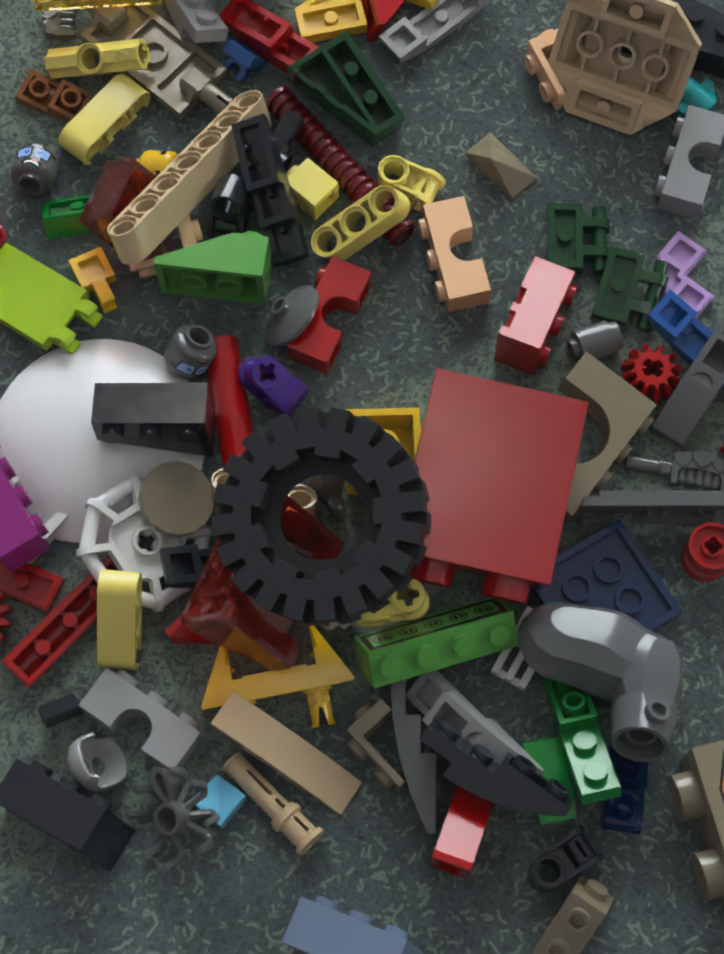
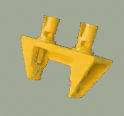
[201,625,355,743]

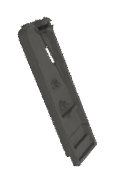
[577,491,724,524]

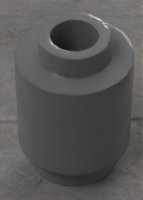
[567,320,624,361]

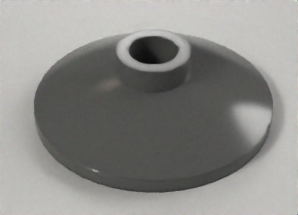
[264,285,319,347]

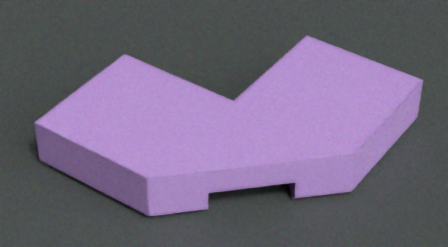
[656,231,714,319]

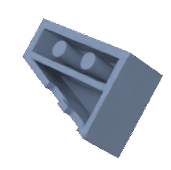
[281,895,425,954]

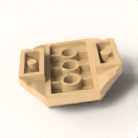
[548,0,702,135]

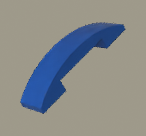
[647,290,724,389]

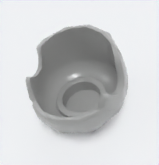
[67,733,127,793]

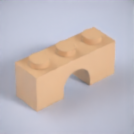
[417,196,491,312]

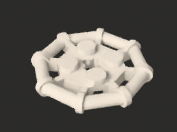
[75,473,213,613]

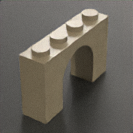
[558,351,657,524]

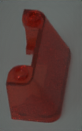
[181,495,344,671]

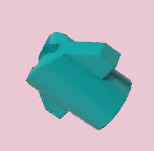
[675,77,717,118]

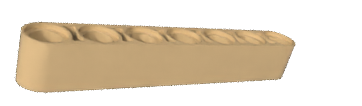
[107,90,272,265]

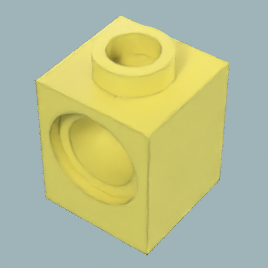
[286,158,339,221]

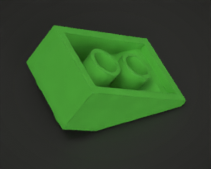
[154,231,272,305]

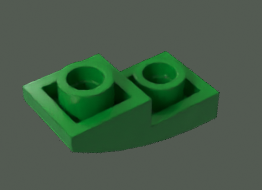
[520,736,577,825]

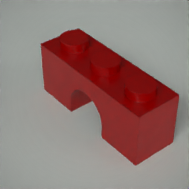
[285,256,372,375]

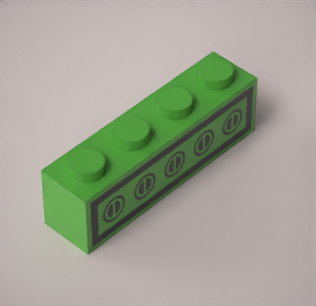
[354,598,518,689]

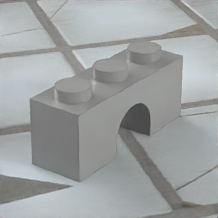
[654,105,724,220]
[79,667,203,768]

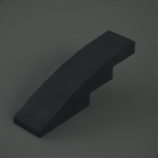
[231,114,310,266]

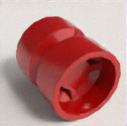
[680,522,724,583]

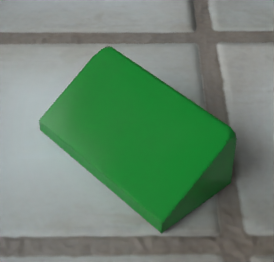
[42,192,115,240]

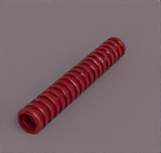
[266,86,416,246]

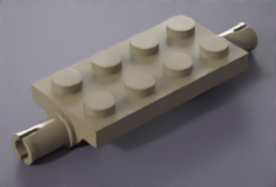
[73,0,233,120]

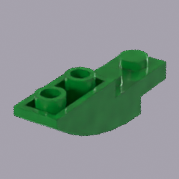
[542,676,621,805]

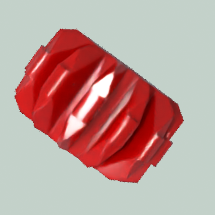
[620,343,682,405]

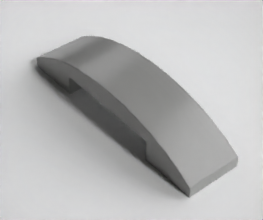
[379,0,490,62]

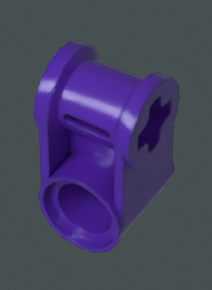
[237,356,309,417]

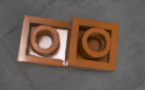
[15,69,94,123]

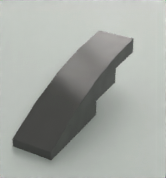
[390,679,436,838]

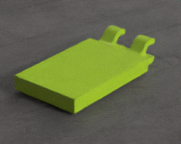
[0,243,103,354]

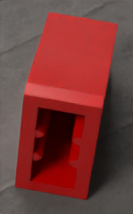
[430,785,493,880]

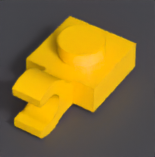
[68,247,118,313]

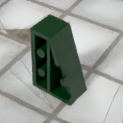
[287,30,405,147]

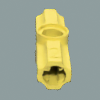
[44,38,150,79]

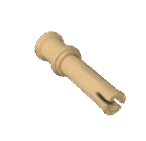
[222,752,325,856]

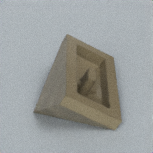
[465,132,537,200]

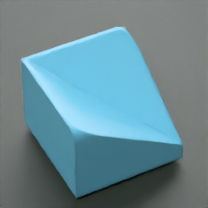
[194,775,247,830]

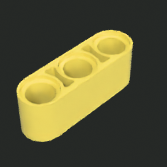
[58,73,151,165]
[311,185,410,260]
[97,569,142,670]

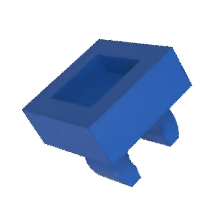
[222,39,268,82]

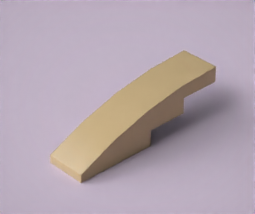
[210,691,362,815]

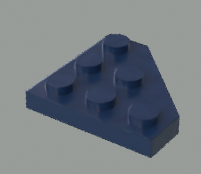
[530,519,683,632]

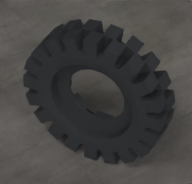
[211,407,431,626]

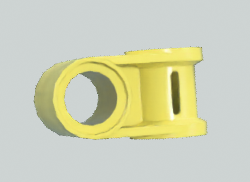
[377,155,446,213]
[357,579,430,627]

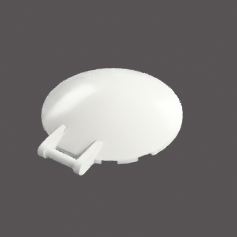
[0,339,205,564]

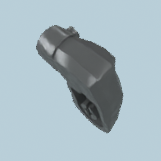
[517,602,683,762]

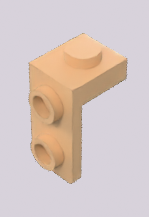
[524,29,565,111]
[129,214,203,279]

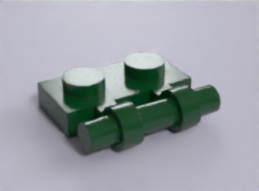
[546,203,610,276]
[591,246,669,332]

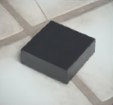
[38,693,83,728]

